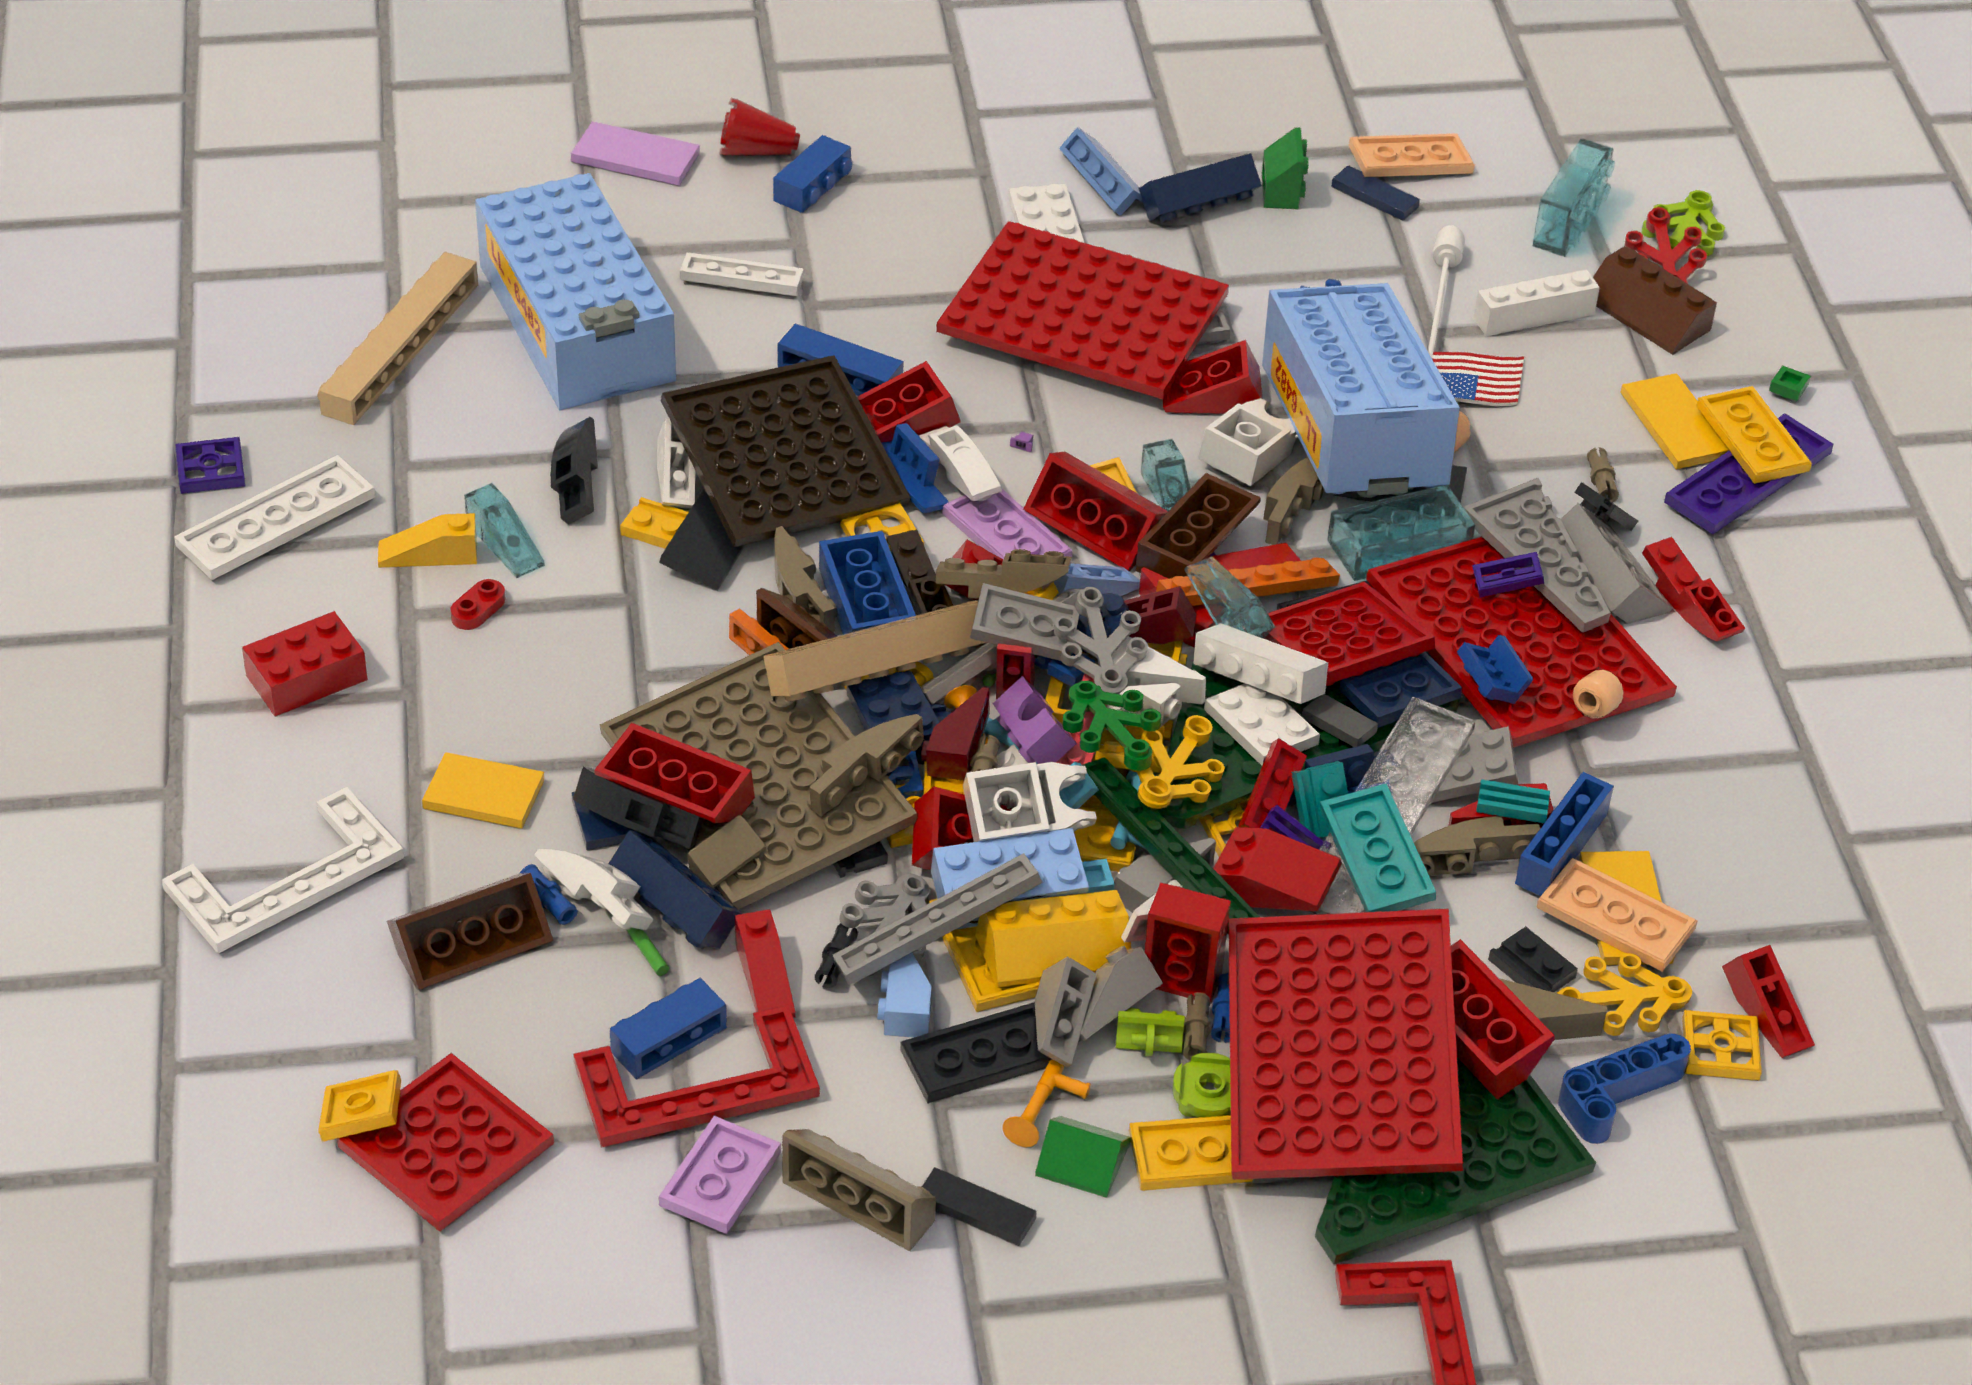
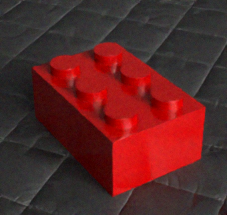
[242,611,368,717]
[1144,882,1231,1004]

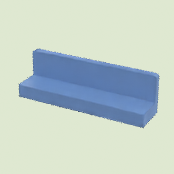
[1059,127,1143,216]

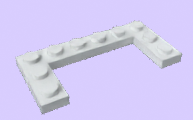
[162,787,404,954]

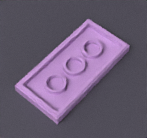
[571,121,700,186]
[942,488,1073,559]

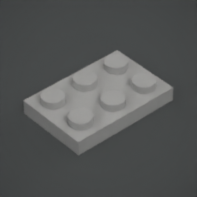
[970,583,1079,661]
[1408,726,1518,806]

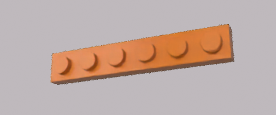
[1156,557,1340,606]

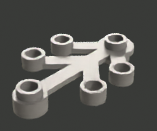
[1054,587,1148,694]
[839,874,930,976]

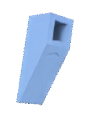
[878,953,931,1037]

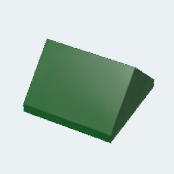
[1035,1116,1131,1198]

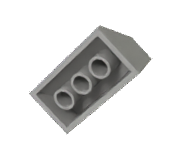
[1561,503,1673,623]

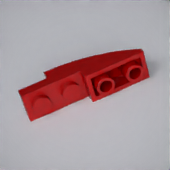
[1642,537,1745,642]

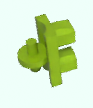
[1116,1008,1185,1056]

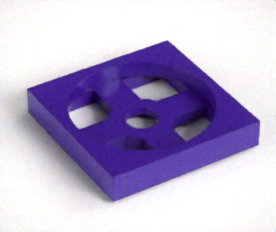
[175,437,245,494]

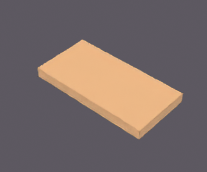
[1348,134,1475,177]
[1537,858,1698,972]

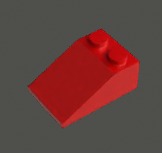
[1163,340,1263,414]
[857,361,961,443]
[912,786,1012,870]
[1213,827,1342,911]

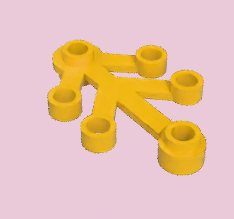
[1128,715,1225,809]
[1557,953,1692,1036]

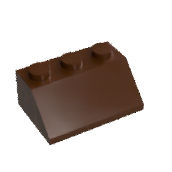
[756,588,837,685]

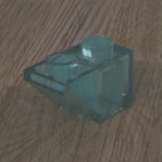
[1140,439,1191,511]

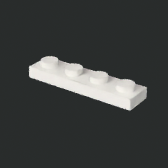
[680,252,804,296]

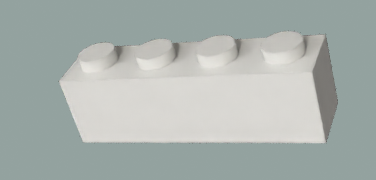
[1473,269,1600,337]
[1193,623,1328,704]

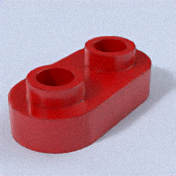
[451,579,506,630]

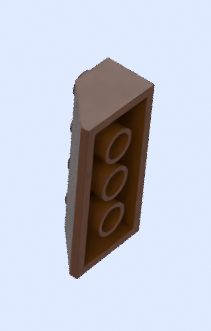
[1593,245,1717,355]
[1136,473,1261,579]
[387,873,554,990]

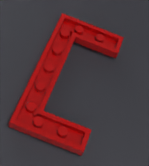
[573,1005,820,1147]
[1335,1260,1477,1385]

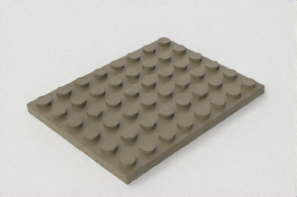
[600,642,918,910]

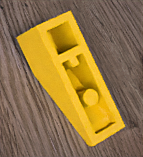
[378,513,477,568]

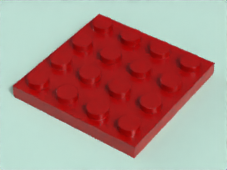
[1251,581,1435,686]
[337,1053,554,1232]

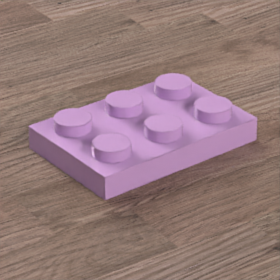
[659,1116,781,1234]

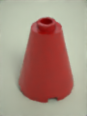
[719,98,800,156]

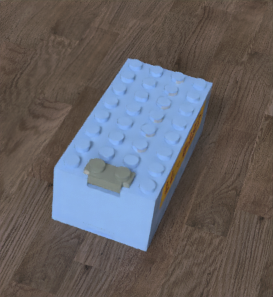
[475,173,676,410]
[1262,283,1460,498]

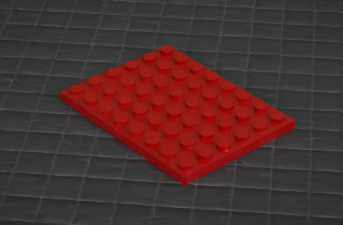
[936,221,1229,399]
[1366,537,1677,748]
[1229,909,1463,1180]

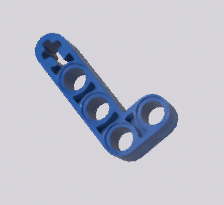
[1558,1033,1691,1144]

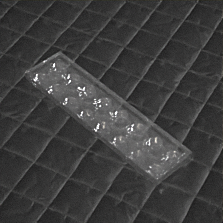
[1309,697,1475,915]

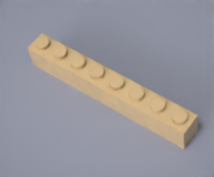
[318,252,478,425]
[764,599,987,701]

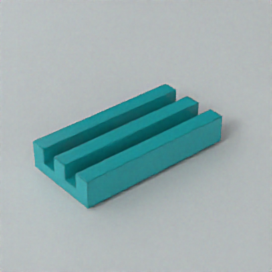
[1476,779,1550,823]

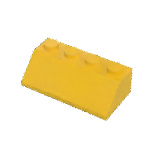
[975,890,1132,987]

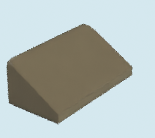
[687,815,766,888]

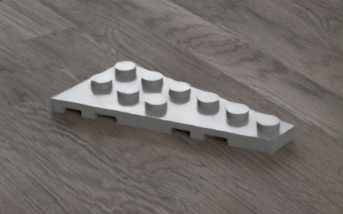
[1461,478,1611,633]

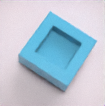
[1059,762,1099,809]
[1082,859,1115,893]

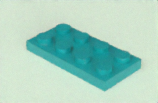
[1320,783,1437,912]

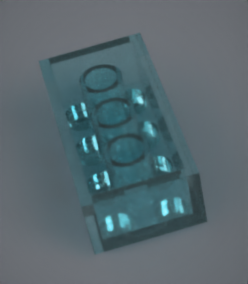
[1532,138,1615,257]
[1327,485,1475,581]

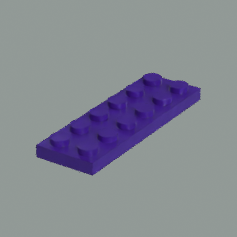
[1664,413,1834,534]

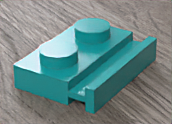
[1291,761,1348,838]

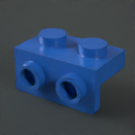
[1457,635,1533,704]

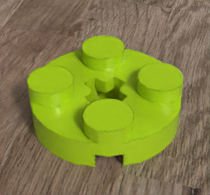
[1173,1053,1231,1118]

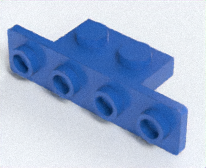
[882,423,949,513]

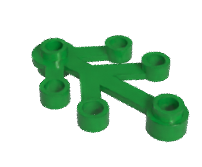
[1063,681,1161,771]

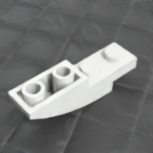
[919,425,1002,502]
[534,849,653,930]

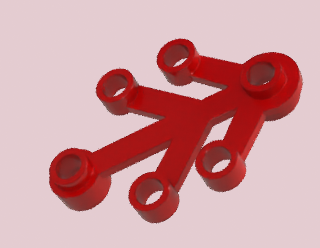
[1625,207,1707,283]

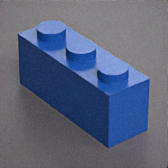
[773,135,853,213]
[609,977,727,1080]

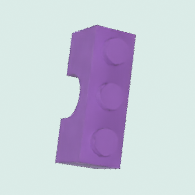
[992,676,1077,764]

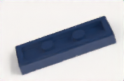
[1331,165,1420,220]

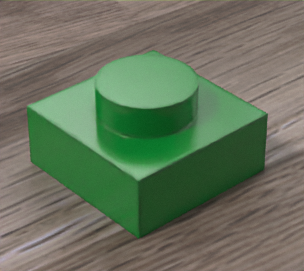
[1769,365,1811,401]

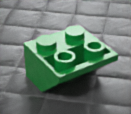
[1261,127,1309,209]

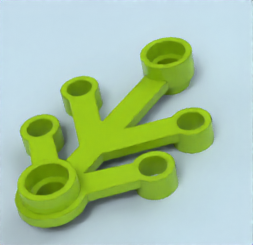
[1641,190,1725,256]

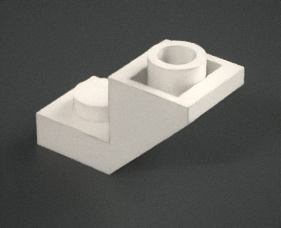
[1106,683,1182,730]

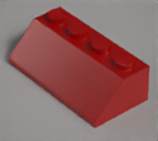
[1023,451,1168,571]
[594,723,755,823]
[1451,939,1555,1099]

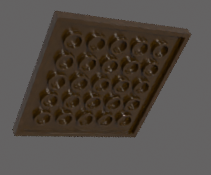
[661,355,911,547]

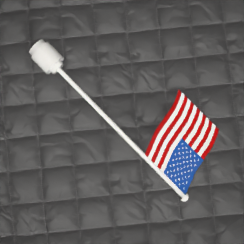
[1428,225,1524,406]

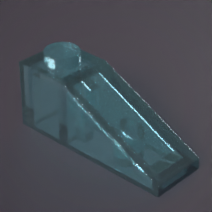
[464,483,545,578]
[1184,557,1275,638]

